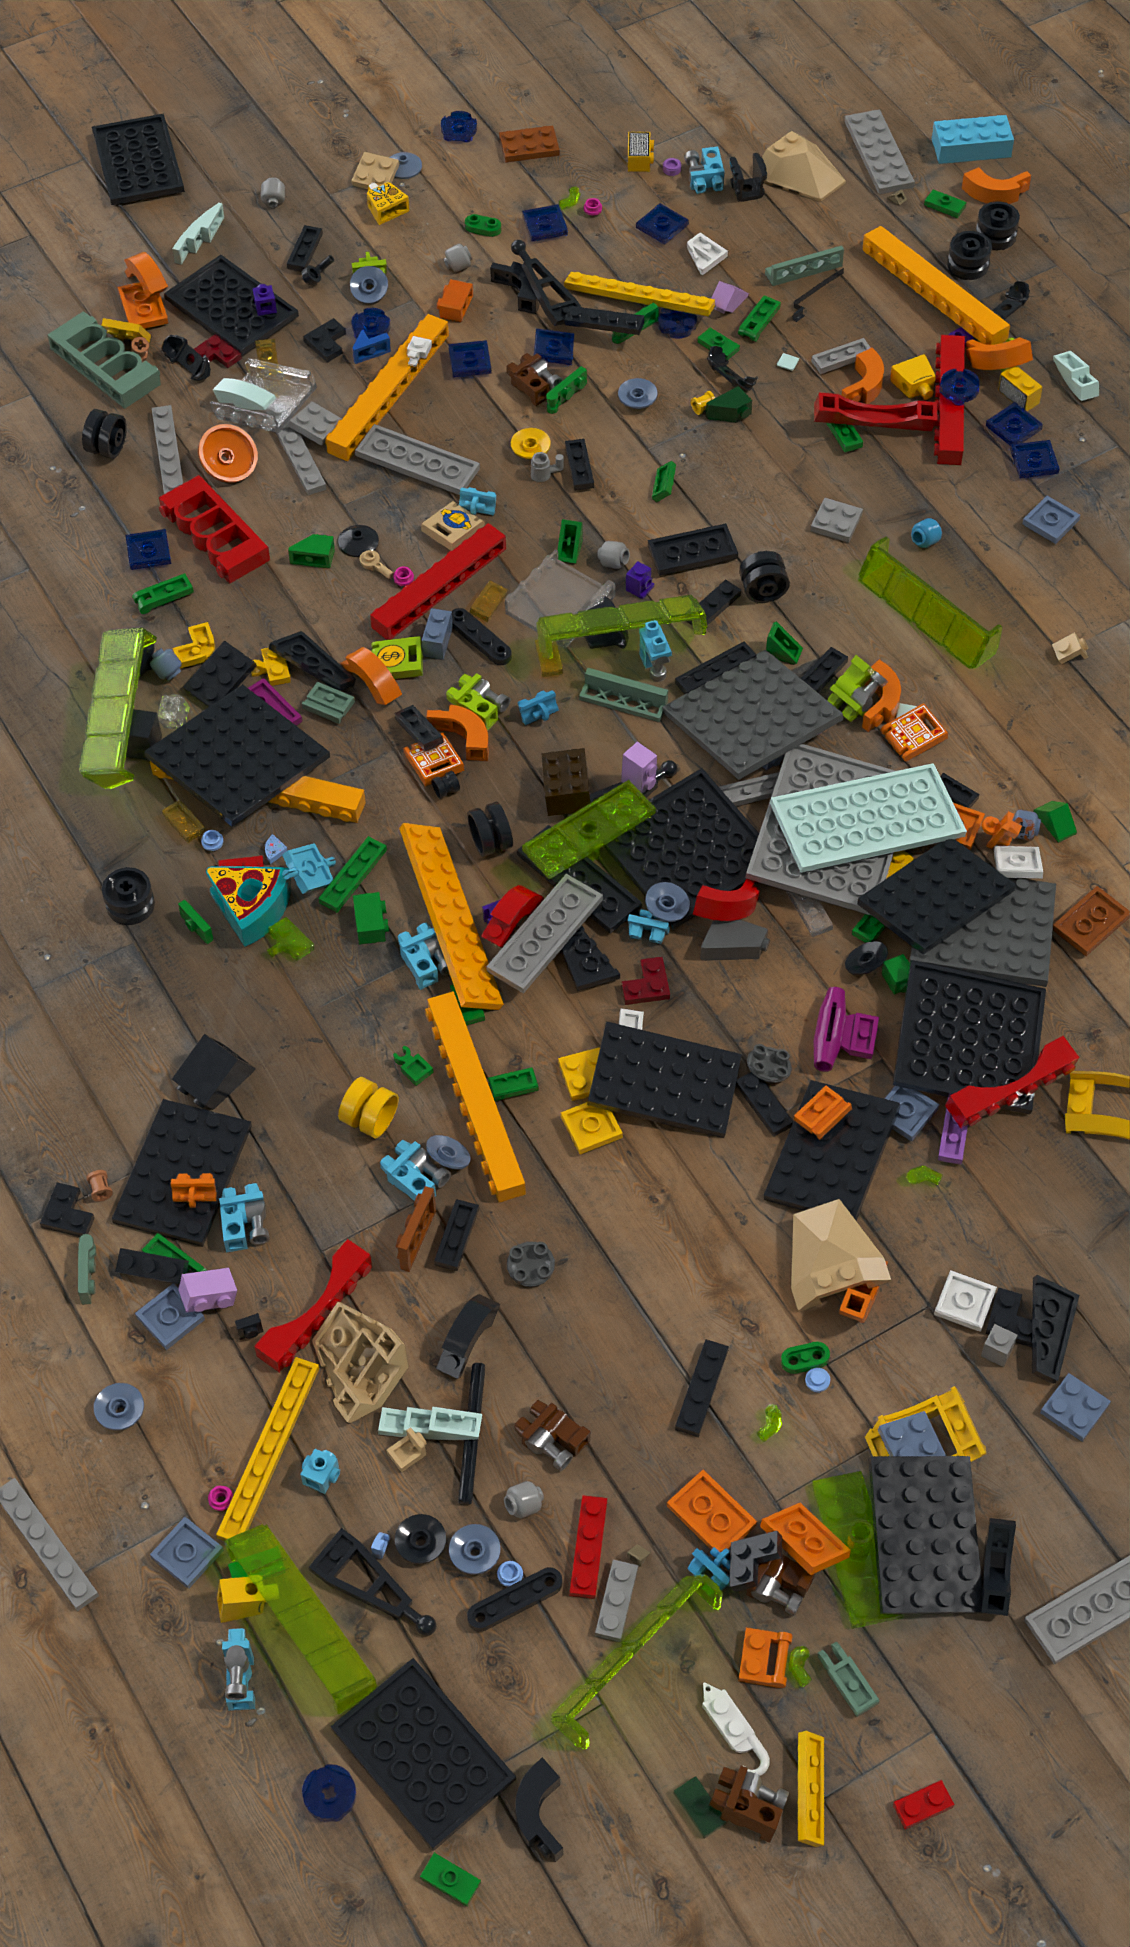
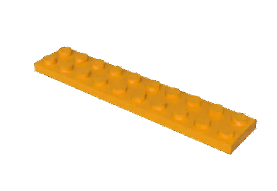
[399,823,504,1010]

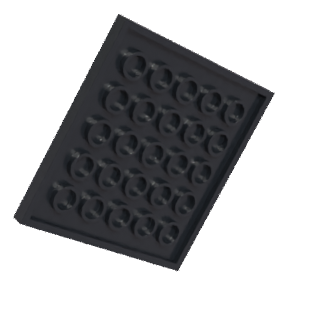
[145,684,330,827]
[595,768,759,930]
[892,960,1046,1114]

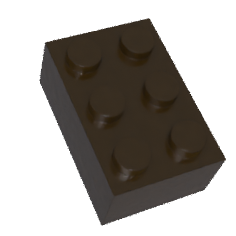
[541,748,592,816]

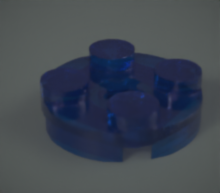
[441,111,477,142]
[351,308,390,339]
[658,308,697,339]
[939,369,980,406]
[302,1764,357,1822]

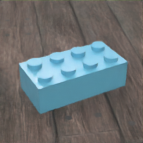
[932,115,1014,164]

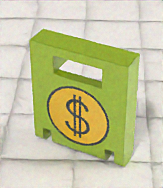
[372,636,423,679]

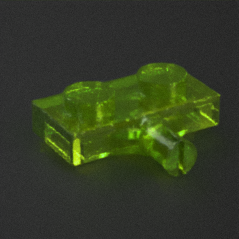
[267,917,314,961]

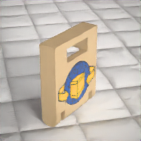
[421,501,485,550]

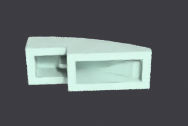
[1053,351,1099,401]
[213,378,276,410]

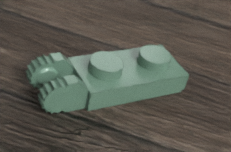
[78,1234,96,1305]
[817,1642,880,1717]

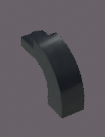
[490,261,540,314]
[436,1294,500,1379]
[981,1518,1016,1616]
[515,1757,564,1862]

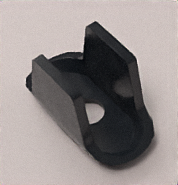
[582,596,629,649]

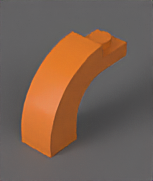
[962,167,1031,204]
[124,252,168,298]
[966,337,1033,370]
[841,348,884,404]
[340,647,402,705]
[862,659,901,732]
[426,705,489,761]
[839,1261,888,1323]

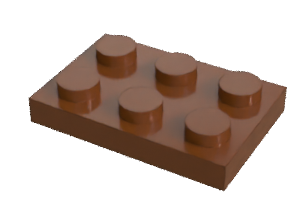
[499,125,560,163]
[1052,886,1130,956]
[396,1186,436,1272]

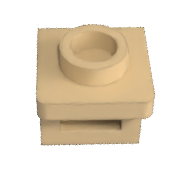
[1052,632,1089,664]
[386,1427,427,1472]

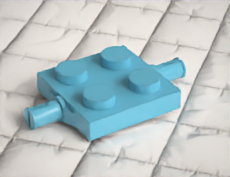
[282,843,336,894]

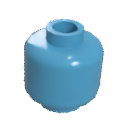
[911,518,942,548]

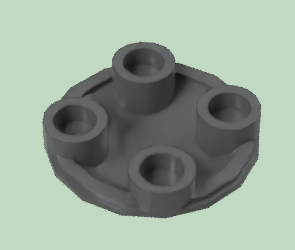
[747,1044,792,1083]
[507,1242,555,1287]

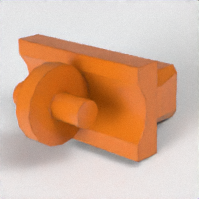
[981,811,1022,849]
[171,1173,217,1208]

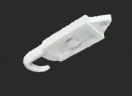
[702,1683,770,1776]

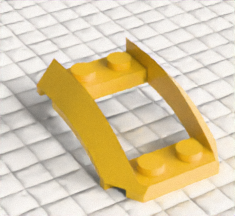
[1065,1071,1130,1140]
[865,1386,987,1462]

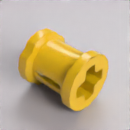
[690,391,715,415]

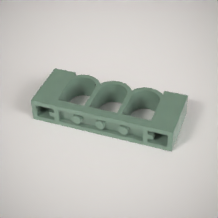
[48,311,161,409]

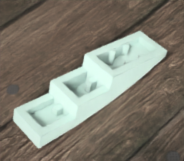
[172,203,224,265]
[378,1407,482,1440]

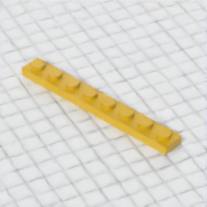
[564,272,715,317]
[216,1357,319,1547]

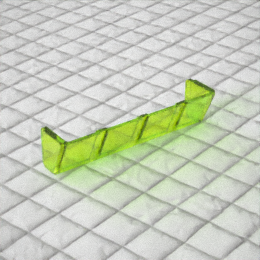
[858,536,1003,669]
[536,595,707,658]
[79,627,157,789]
[224,1524,377,1714]
[551,1574,723,1750]

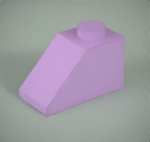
[711,281,749,314]

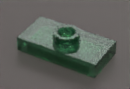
[673,1776,727,1839]

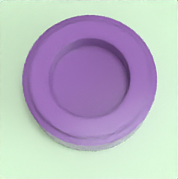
[663,158,681,176]

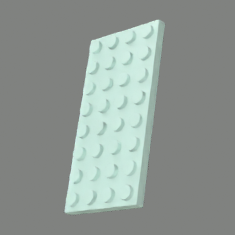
[770,763,967,873]

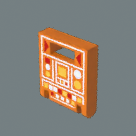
[880,703,948,762]
[403,732,465,786]

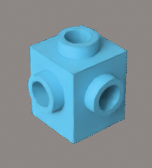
[300,1449,340,1494]

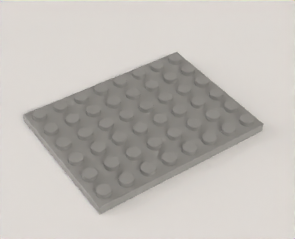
[745,744,895,915]

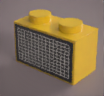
[628,132,654,172]
[998,366,1043,413]

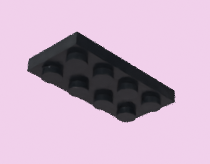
[648,523,738,576]

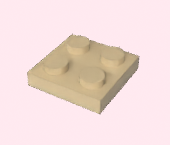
[351,152,400,189]

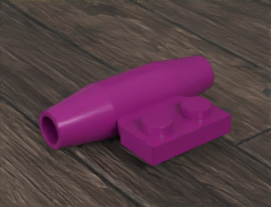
[813,987,879,1072]

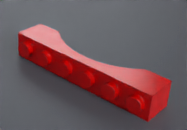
[814,392,937,431]
[945,1036,1080,1128]
[254,1239,372,1373]

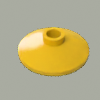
[511,428,551,459]

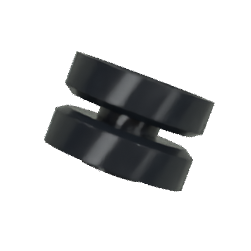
[976,201,1020,251]
[947,231,992,280]
[82,409,127,458]
[739,551,790,603]
[467,801,513,857]
[101,867,155,925]

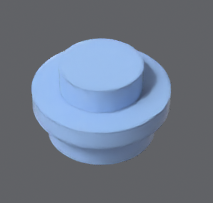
[201,830,224,851]
[805,1368,830,1392]
[497,1561,523,1587]

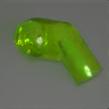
[559,186,581,210]
[907,1165,943,1185]
[757,1404,782,1442]
[788,1646,812,1687]

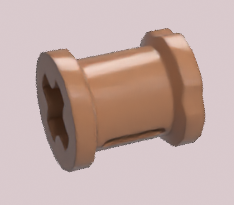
[130,337,149,361]
[86,1170,113,1202]

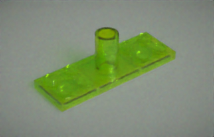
[522,780,656,879]
[812,1471,903,1629]

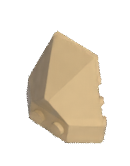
[762,131,846,202]
[791,1199,892,1312]
[312,1302,408,1423]

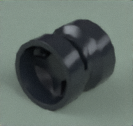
[431,770,460,799]

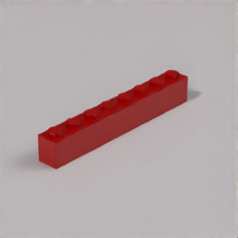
[934,335,965,465]
[370,523,506,640]

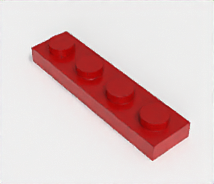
[570,1495,608,1599]

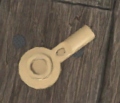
[359,550,394,579]

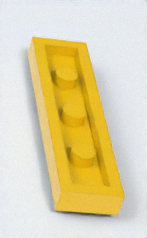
[797,1731,824,1847]

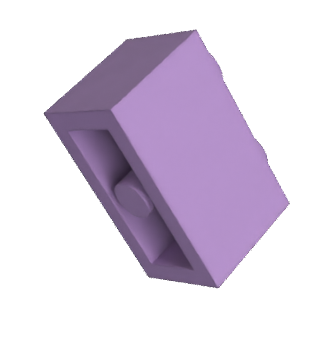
[621,742,657,795]
[178,1268,237,1313]

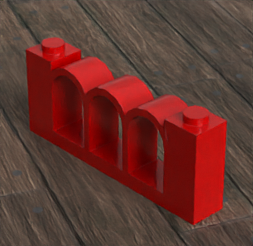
[159,475,270,584]

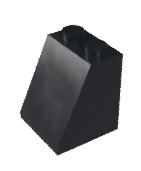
[172,1034,256,1109]

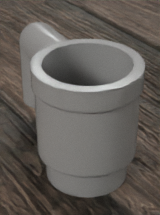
[531,452,564,482]

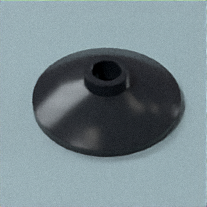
[338,525,379,557]
[845,941,888,975]
[395,1514,446,1564]

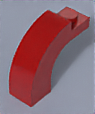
[693,879,760,921]
[481,885,545,948]

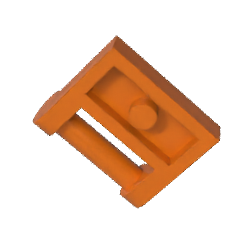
[738,1627,793,1688]

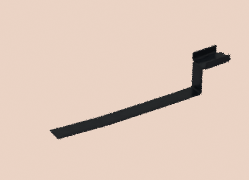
[792,268,844,322]

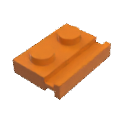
[794,1086,852,1140]

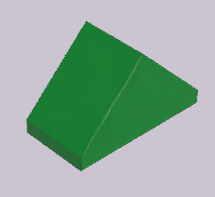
[556,519,583,563]
[766,621,803,665]
[1033,801,1077,843]

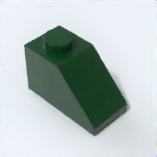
[706,386,752,423]

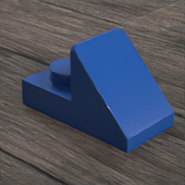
[352,330,391,364]

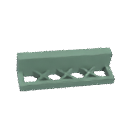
[765,246,844,286]
[579,668,668,722]

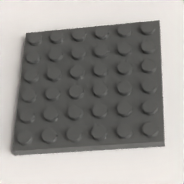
[662,650,843,780]
[909,878,1056,987]

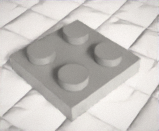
[289,401,342,446]
[810,498,863,543]

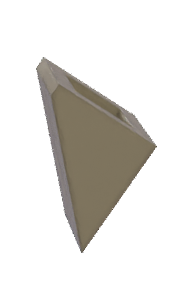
[886,189,907,205]
[627,1544,650,1567]

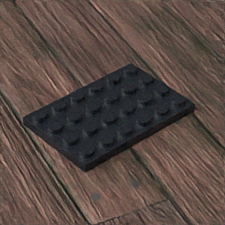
[92,113,185,205]
[164,255,299,356]
[857,839,1016,955]
[587,1021,742,1138]
[764,1080,900,1221]
[112,1099,252,1247]
[868,1456,982,1615]
[331,1658,516,1851]

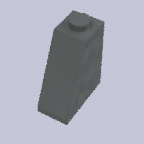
[700,920,770,961]

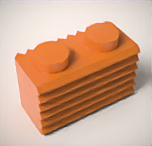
[437,279,473,322]

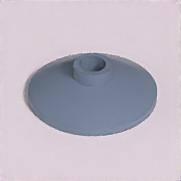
[389,152,422,179]
[350,266,388,304]
[618,378,658,409]
[645,882,690,922]
[426,1135,471,1169]
[94,1383,144,1430]
[449,1524,501,1574]

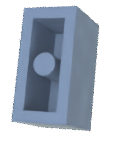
[422,608,453,659]

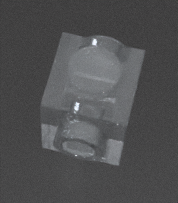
[157,694,190,729]

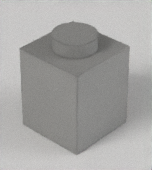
[981,1324,1017,1367]

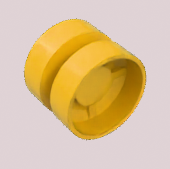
[338,1077,399,1139]

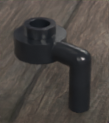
[302,255,334,286]

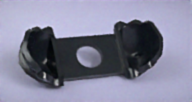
[992,281,1030,320]
[161,335,211,381]
[707,346,758,392]

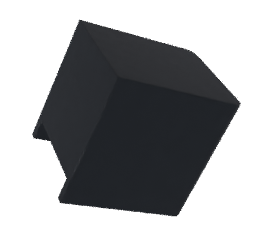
[111,707,162,760]

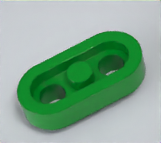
[465,214,502,237]
[781,1342,830,1374]

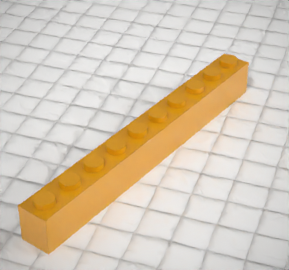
[863,226,1010,345]
[325,314,449,462]
[150,761,366,823]
[425,991,526,1203]

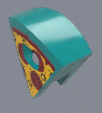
[206,866,291,947]

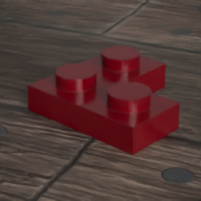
[187,334,242,368]
[621,957,670,1005]

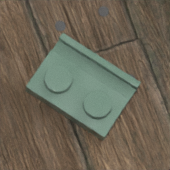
[302,682,355,724]

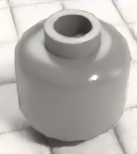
[261,177,285,208]
[443,244,473,273]
[598,541,630,569]
[504,1481,544,1519]

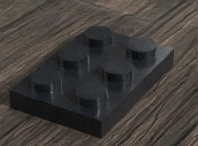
[183,640,257,707]

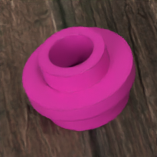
[584,198,602,216]
[393,566,414,586]
[208,1486,233,1511]

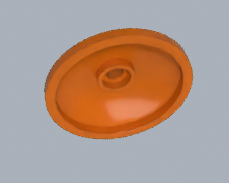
[198,424,258,483]

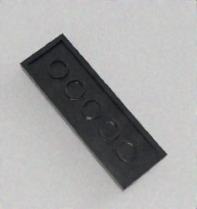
[517,825,642,934]

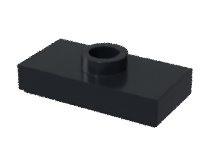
[940,773,980,808]

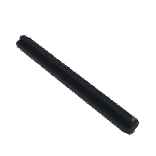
[458,1363,485,1505]

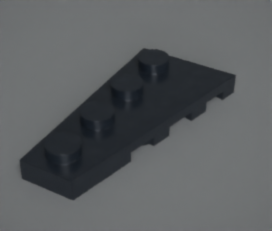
[269,631,356,691]
[560,925,620,992]
[1032,1275,1080,1384]

